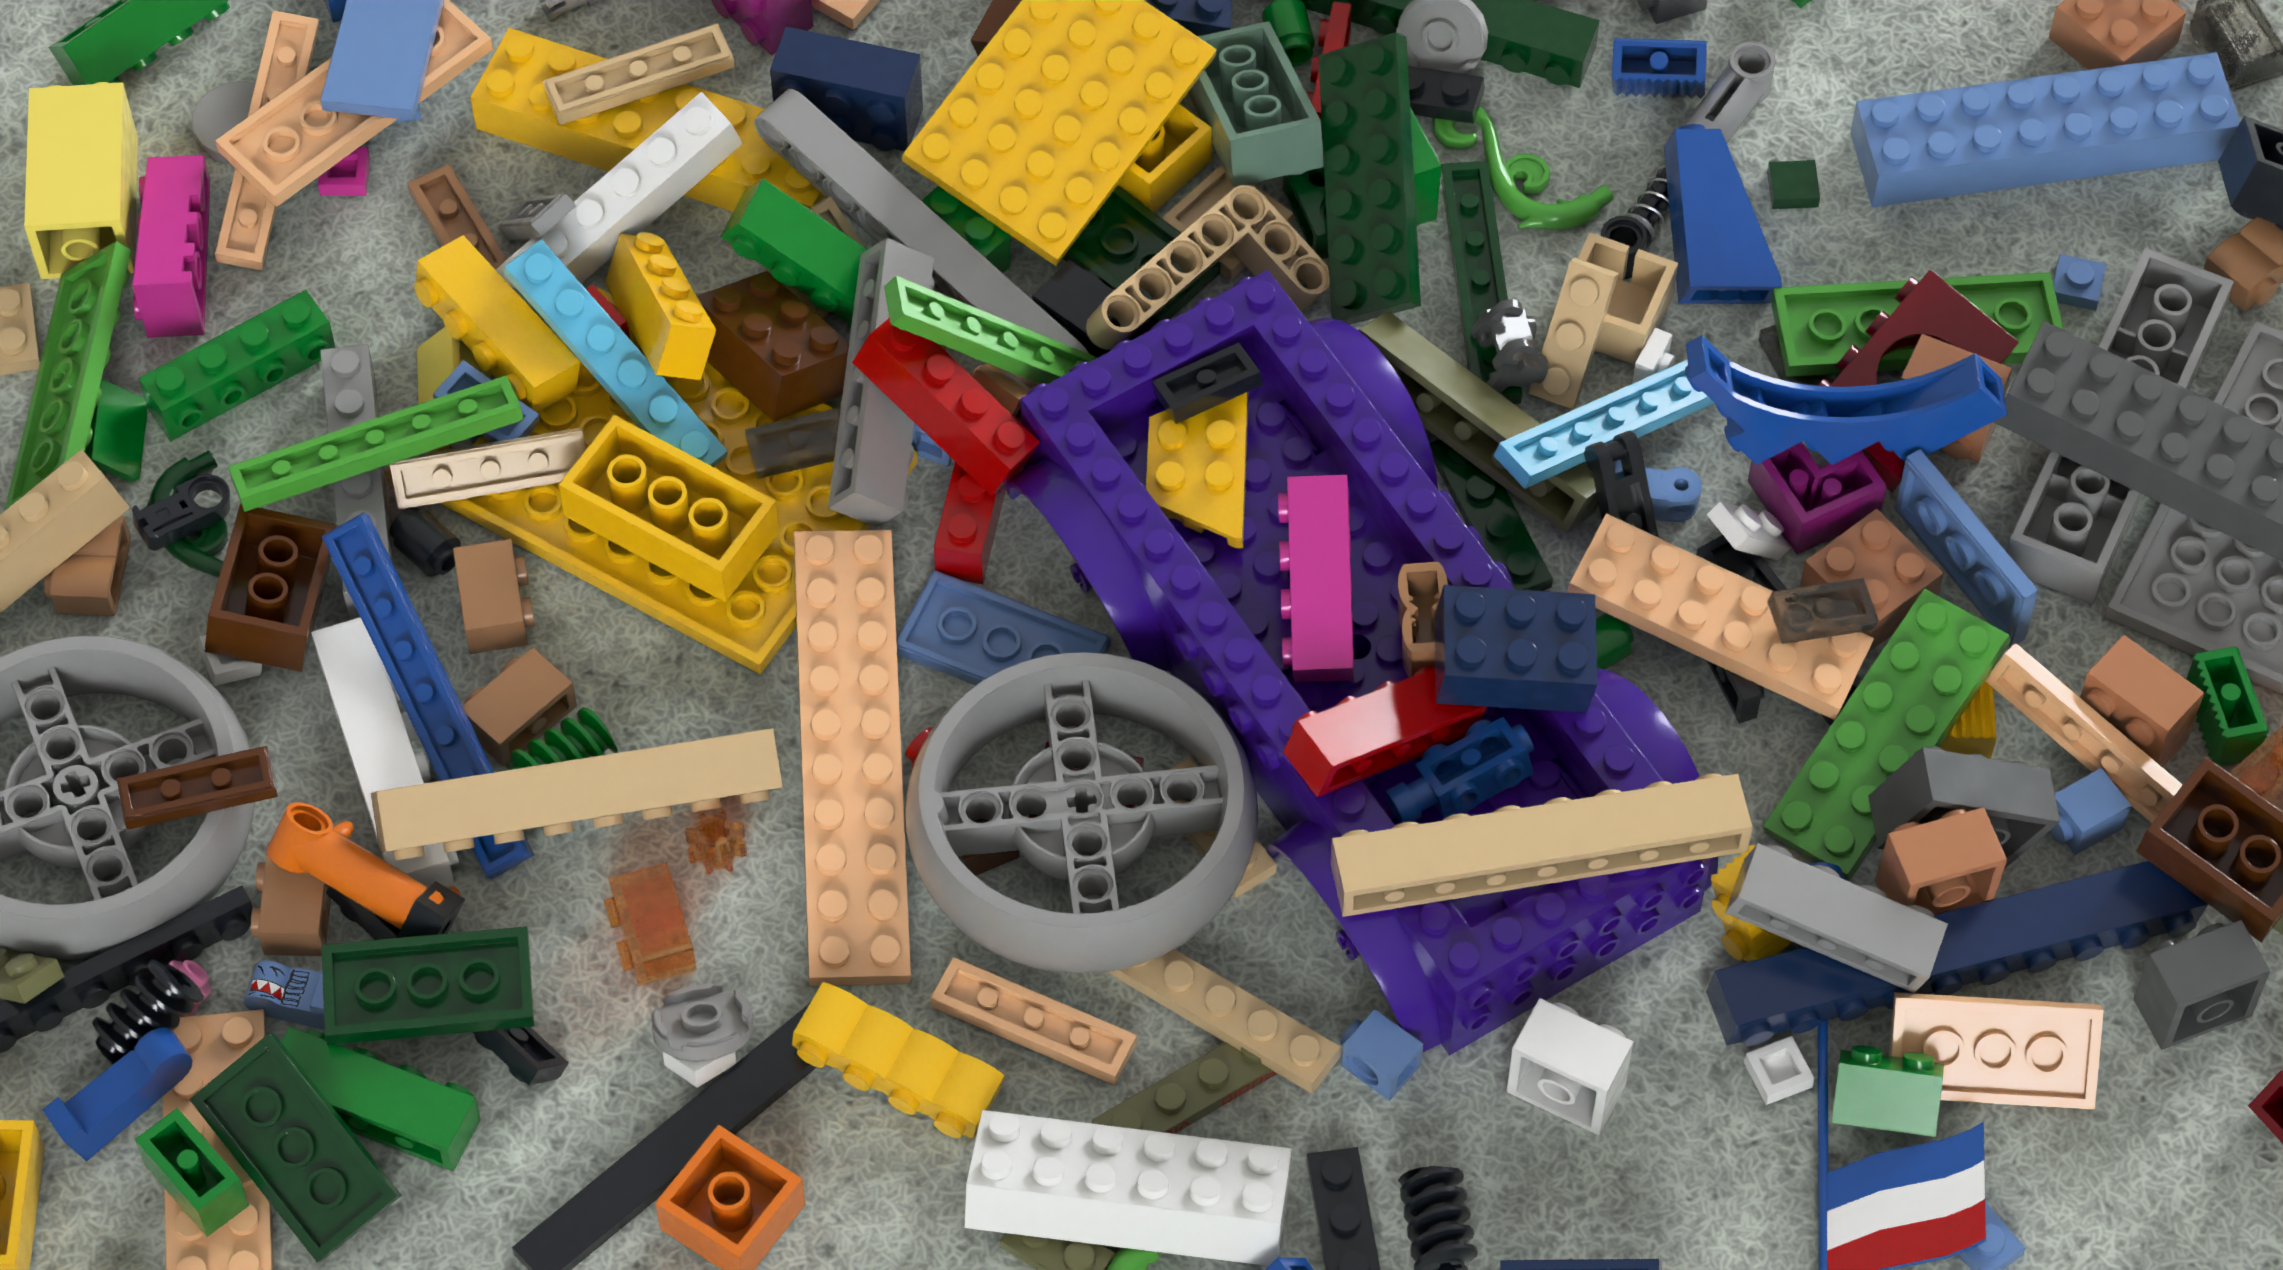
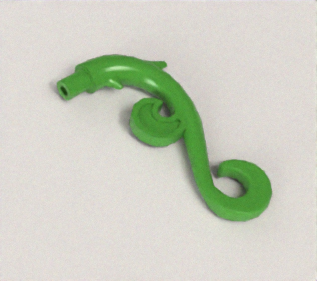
[1433,106,1614,230]

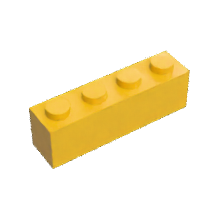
[605,232,716,380]
[414,235,580,412]

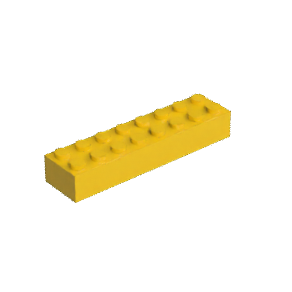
[470,28,826,212]

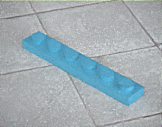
[503,239,728,467]
[1494,360,1714,489]

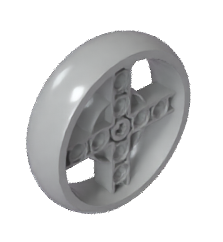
[0,636,255,961]
[905,652,1258,974]

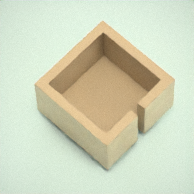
[1556,232,1678,365]

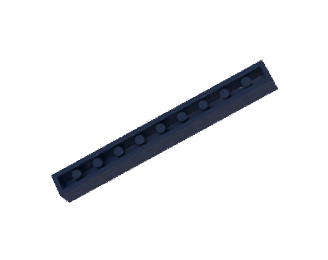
[1706,861,2208,1046]

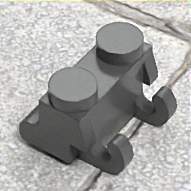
[1471,299,1548,393]

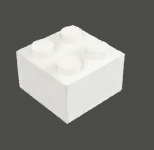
[1507,998,1634,1135]

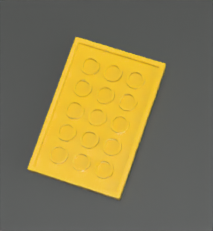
[902,0,1217,266]

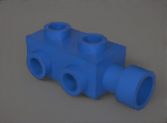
[1384,717,1534,823]

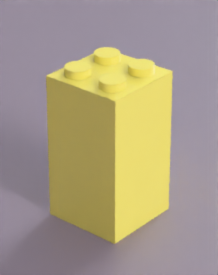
[24,82,138,279]

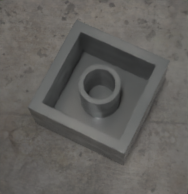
[2133,920,2270,1050]

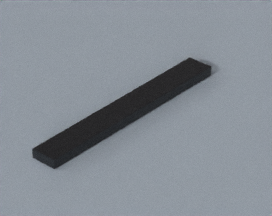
[512,1003,817,1270]

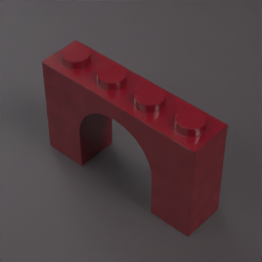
[1818,269,2019,492]

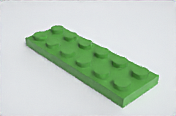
[4,241,131,511]
[1770,272,2064,377]
[1763,588,2010,881]

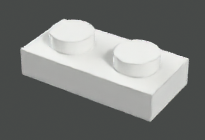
[1707,501,1792,560]

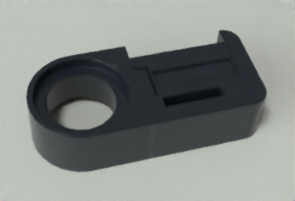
[132,474,230,551]

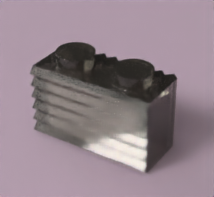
[2190,0,2283,92]

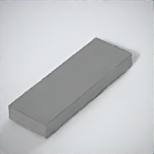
[498,193,576,241]

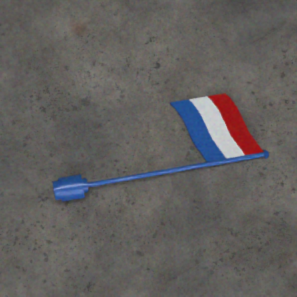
[1809,862,1986,1270]

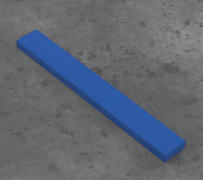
[321,512,534,879]

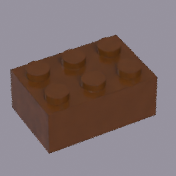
[697,271,849,422]
[204,504,337,672]
[2136,757,2283,943]

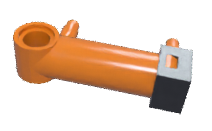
[266,802,465,938]

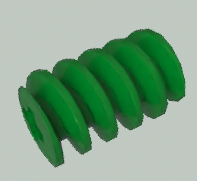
[506,707,618,770]

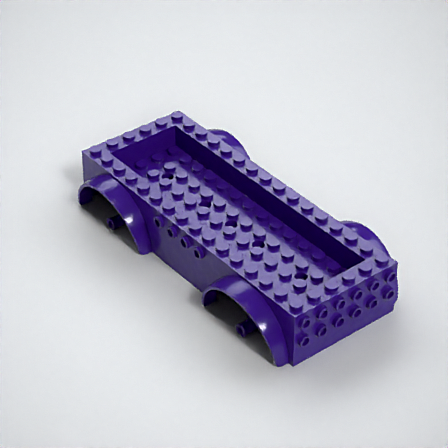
[1006,270,1718,1056]

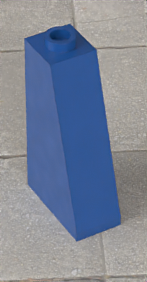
[1664,124,1782,304]

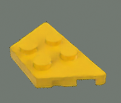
[1146,391,1249,548]

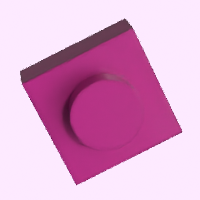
[318,147,370,196]

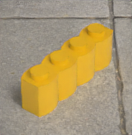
[792,982,1005,1139]

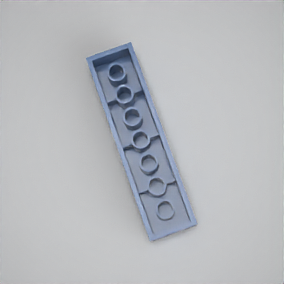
[1850,52,2240,207]

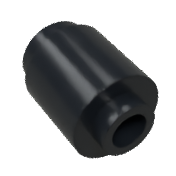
[389,507,461,576]

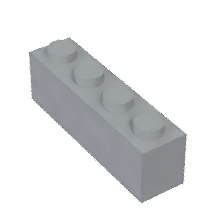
[1725,843,1948,993]

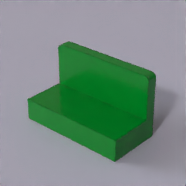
[84,379,148,483]

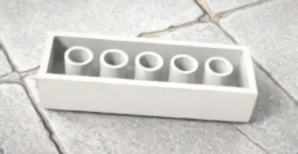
[965,1110,1292,1266]

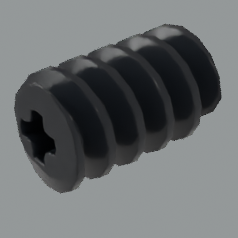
[92,959,204,1065]
[1398,1166,1478,1270]

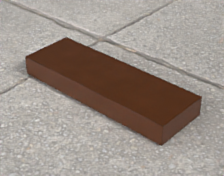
[116,746,278,830]

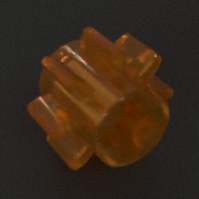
[685,810,747,875]

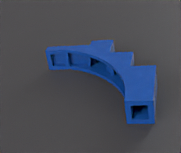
[1685,335,2007,465]

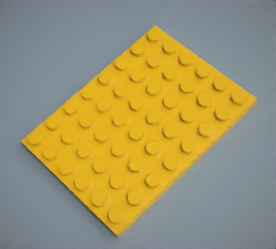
[440,287,918,675]

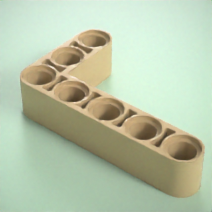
[1086,185,1330,350]

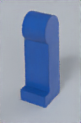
[42,1027,193,1162]

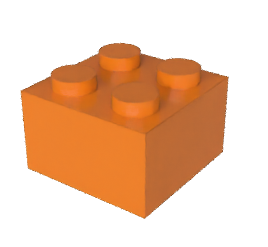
[655,1124,806,1270]

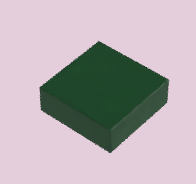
[1767,160,1820,209]

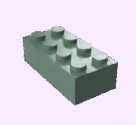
[1188,21,1324,187]

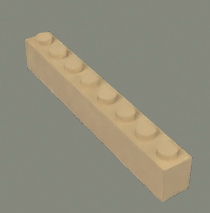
[370,728,783,861]
[1330,773,1753,917]

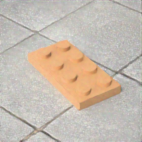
[1889,992,2104,1109]

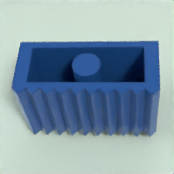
[1612,38,1707,99]

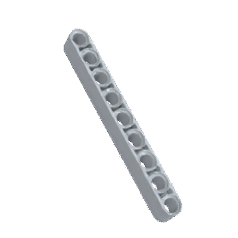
[754,89,1089,354]

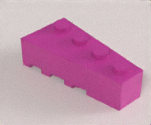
[132,155,211,338]
[1278,475,1355,683]

